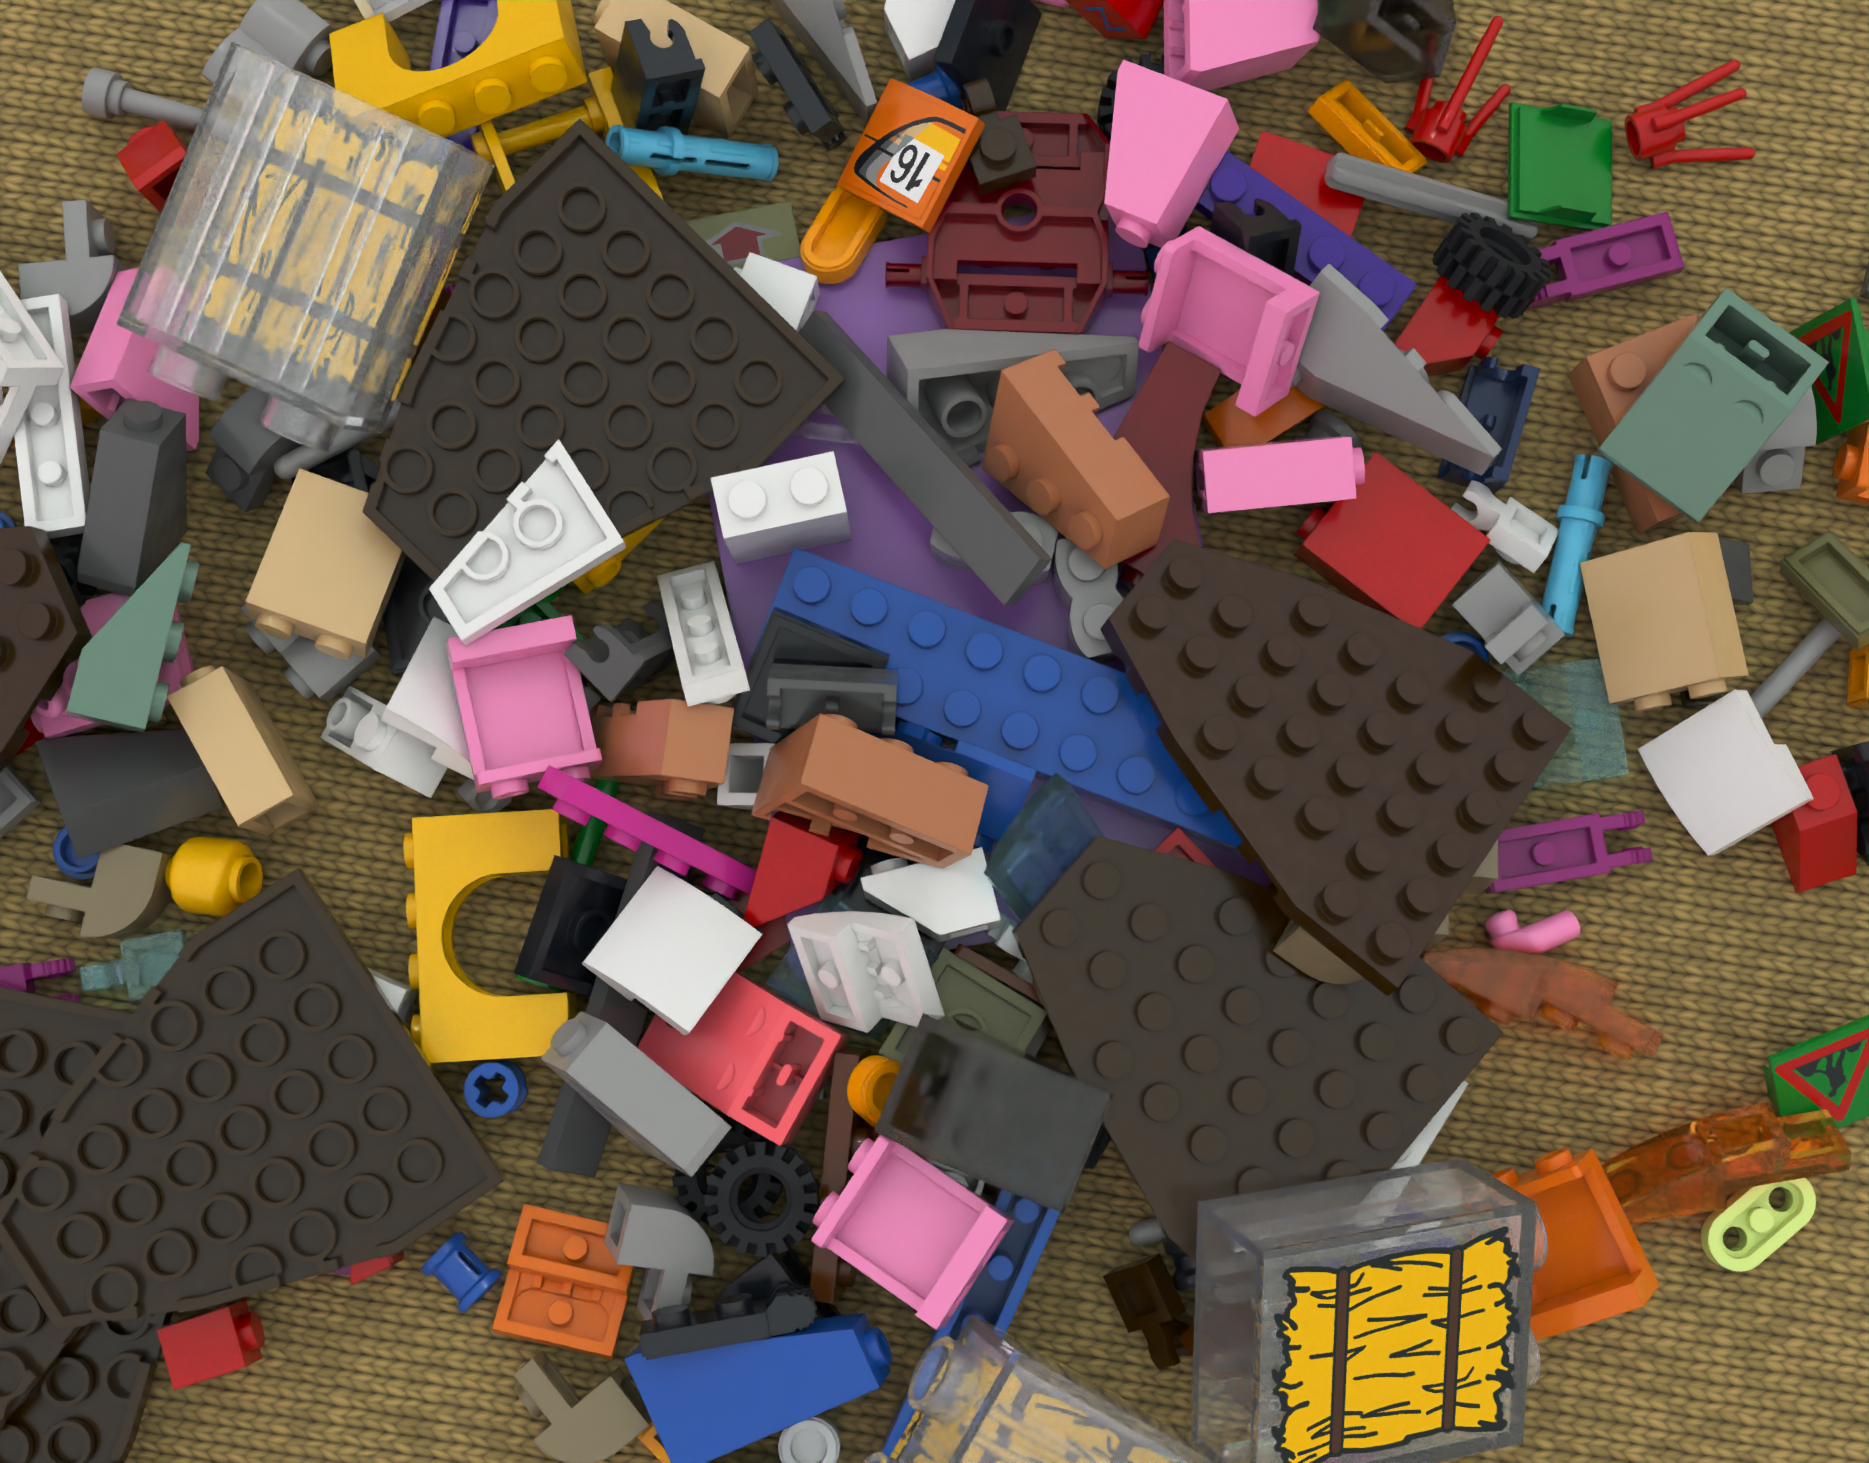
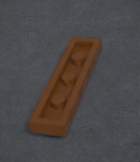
[810,1046,871,1304]

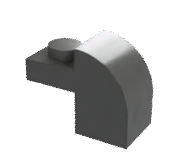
[205,371,337,512]

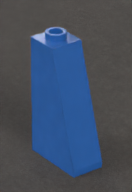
[624,1313,892,1463]

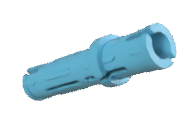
[605,125,779,182]
[1541,454,1613,637]

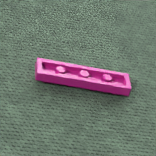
[537,765,756,900]

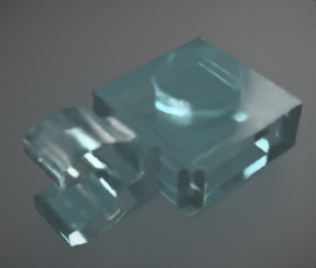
[79,929,188,1001]

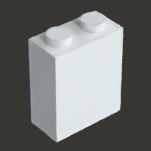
[711,451,852,564]

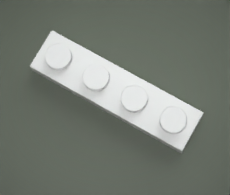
[8,294,90,539]
[657,561,750,707]

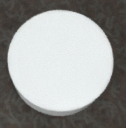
[778,1414,841,1463]

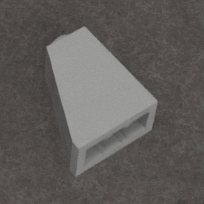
[541,1011,732,1177]

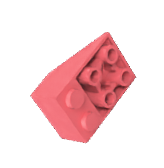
[637,970,852,1146]

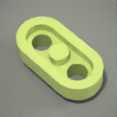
[1701,1168,1816,1272]

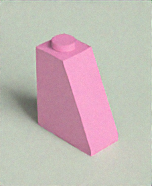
[1163,0,1323,91]
[1104,60,1239,248]
[69,263,200,451]
[1193,436,1365,513]

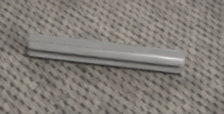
[1324,152,1539,239]

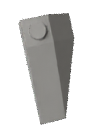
[769,0,878,125]
[1290,264,1502,476]
[887,329,1139,466]

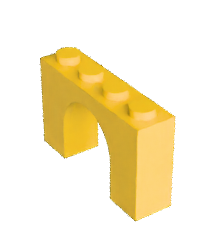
[329,0,588,152]
[403,809,577,1063]

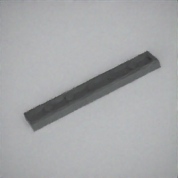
[799,311,1052,606]
[537,811,705,1178]

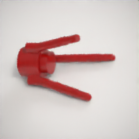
[1404,16,1511,163]
[1625,60,1755,169]

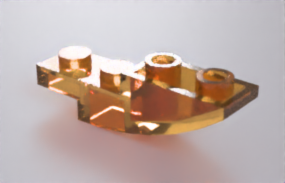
[1419,948,1664,1061]
[1601,1102,1851,1225]

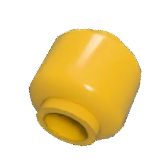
[165,836,263,917]

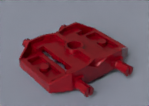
[885,110,1149,335]

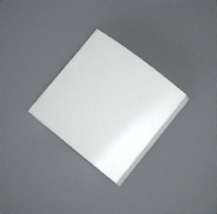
[380,616,474,780]
[1638,690,1814,856]
[582,866,762,1036]
[787,911,945,1033]

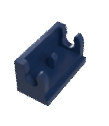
[1436,357,1540,494]

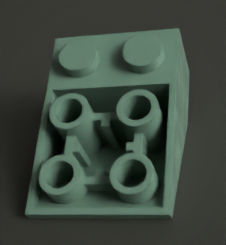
[1597,288,1829,524]
[66,542,199,733]

